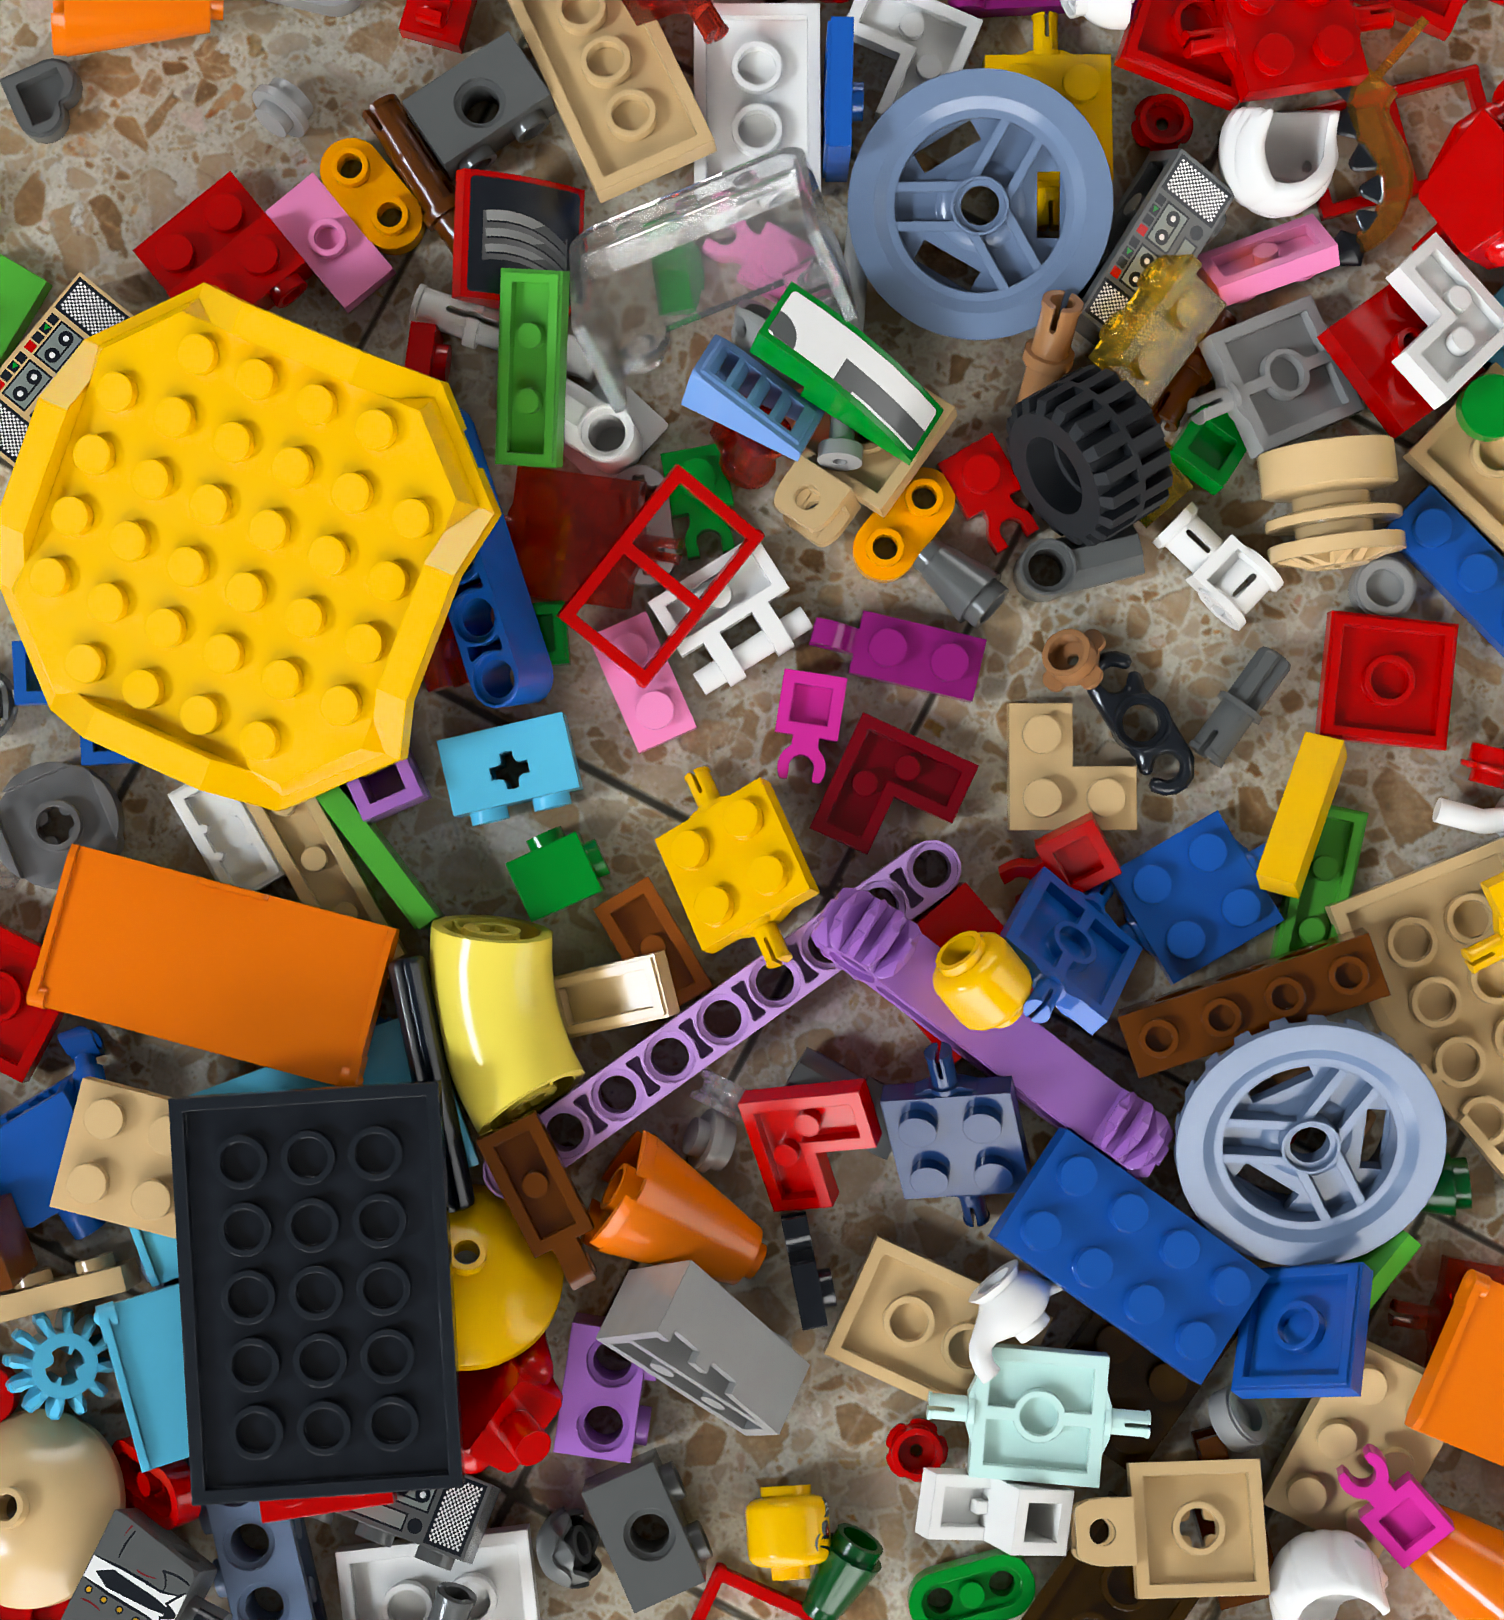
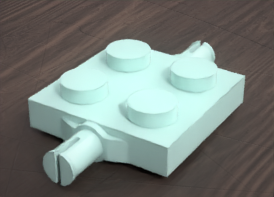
[926,1343,1151,1488]

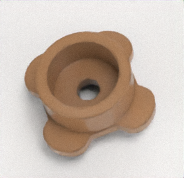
[1042,629,1106,692]

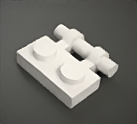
[648,542,813,695]

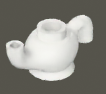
[969,1259,1063,1384]

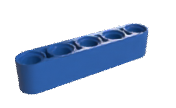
[448,407,554,708]

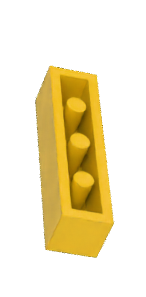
[1256,731,1348,899]

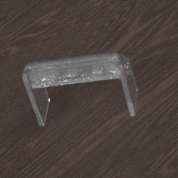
[569,147,858,413]

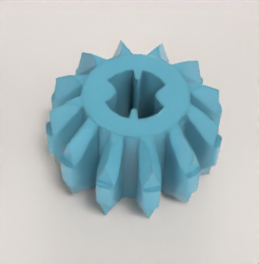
[2,1307,114,1420]

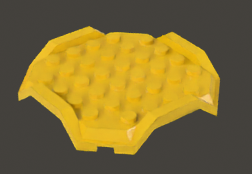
[0,283,502,811]

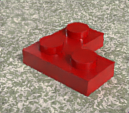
[738,1078,882,1212]

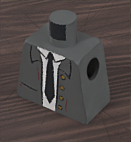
[61,1507,232,1620]

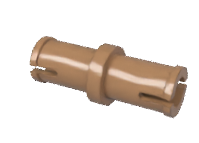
[1015,290,1084,404]

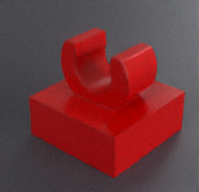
[399,0,477,54]

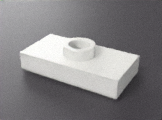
[167,784,286,892]

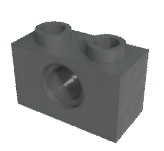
[402,31,556,182]
[582,1448,713,1614]

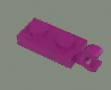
[809,610,987,703]

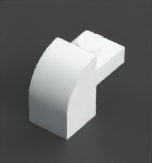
[915,1462,1074,1556]

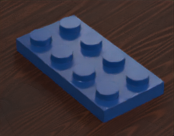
[988,1127,1270,1385]

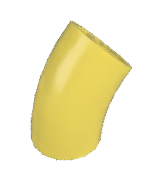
[430,915,585,1135]

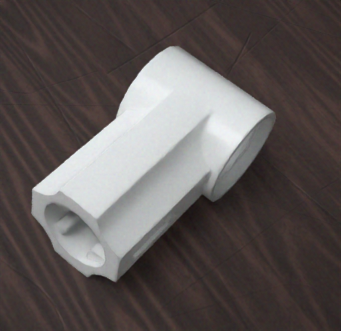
[564,378,643,474]

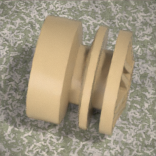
[1257,435,1407,571]

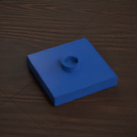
[822,16,864,182]
[1231,1262,1373,1399]

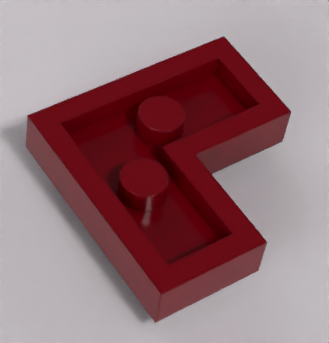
[809,712,979,855]

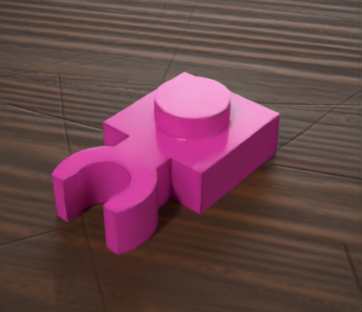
[775,668,848,785]
[1337,1443,1455,1569]

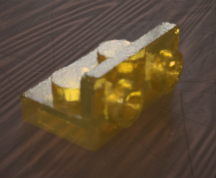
[1088,254,1227,407]

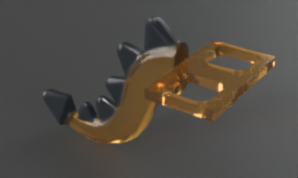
[1333,16,1429,266]

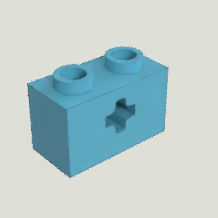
[437,712,584,827]

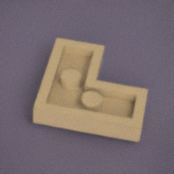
[1007,703,1137,831]

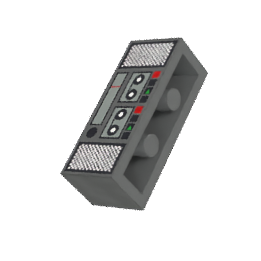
[1060,148,1235,356]
[309,1474,501,1571]

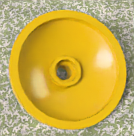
[449,1184,564,1371]

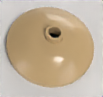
[0,1409,126,1609]

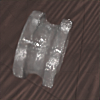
[689,1068,747,1122]

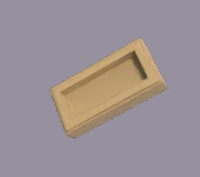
[554,950,680,1038]

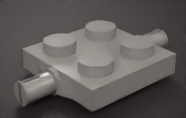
[1187,294,1364,460]

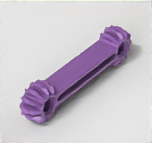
[811,887,1174,1180]

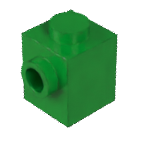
[505,826,610,922]

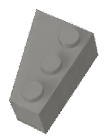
[595,1260,810,1436]

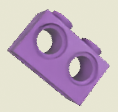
[553,1312,656,1463]

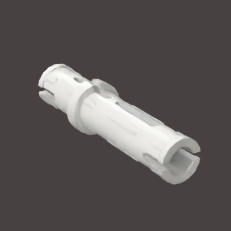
[409,284,602,383]

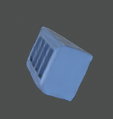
[681,334,824,462]

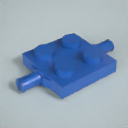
[1108,810,1284,985]
[999,866,1143,1035]

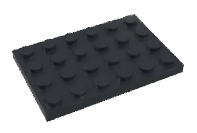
[168,1080,466,1506]

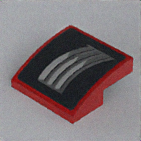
[452,168,585,318]

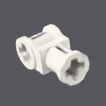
[1152,501,1284,631]

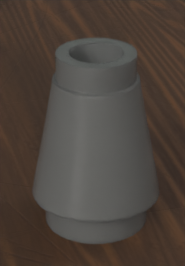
[913,538,1009,628]

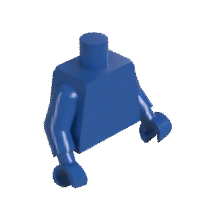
[0,1026,107,1240]

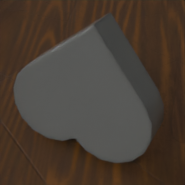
[0,58,83,144]

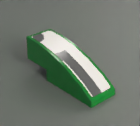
[749,281,944,465]

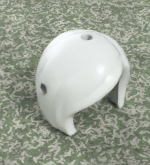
[1218,106,1340,218]
[1269,1529,1390,1620]

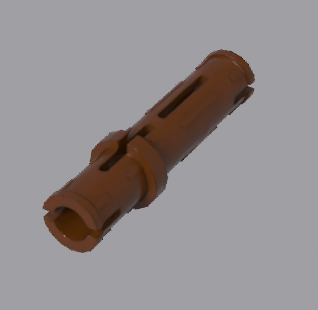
[362,94,455,255]

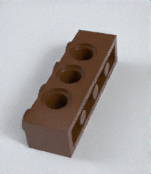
[1117,927,1391,1079]

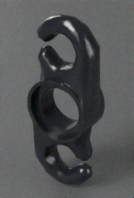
[1087,651,1195,796]

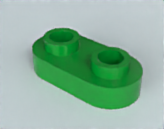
[907,1548,1036,1620]

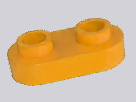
[320,138,426,255]
[852,467,955,583]

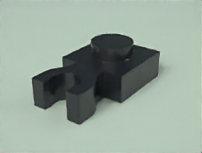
[781,1210,837,1331]

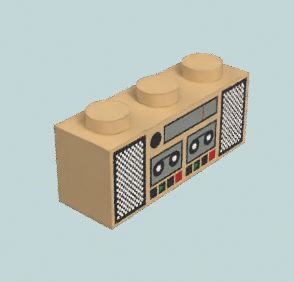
[0,272,133,467]

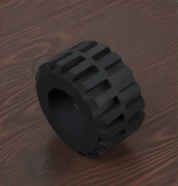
[1006,365,1173,547]

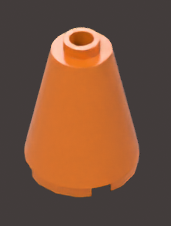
[51,0,224,57]
[581,1130,767,1285]
[1409,1503,1504,1620]

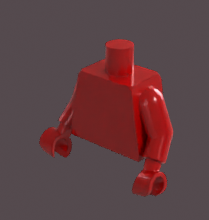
[1412,80,1504,270]
[459,1331,563,1475]

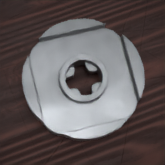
[0,762,125,889]

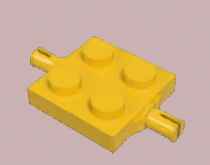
[982,11,1114,231]
[654,766,820,969]

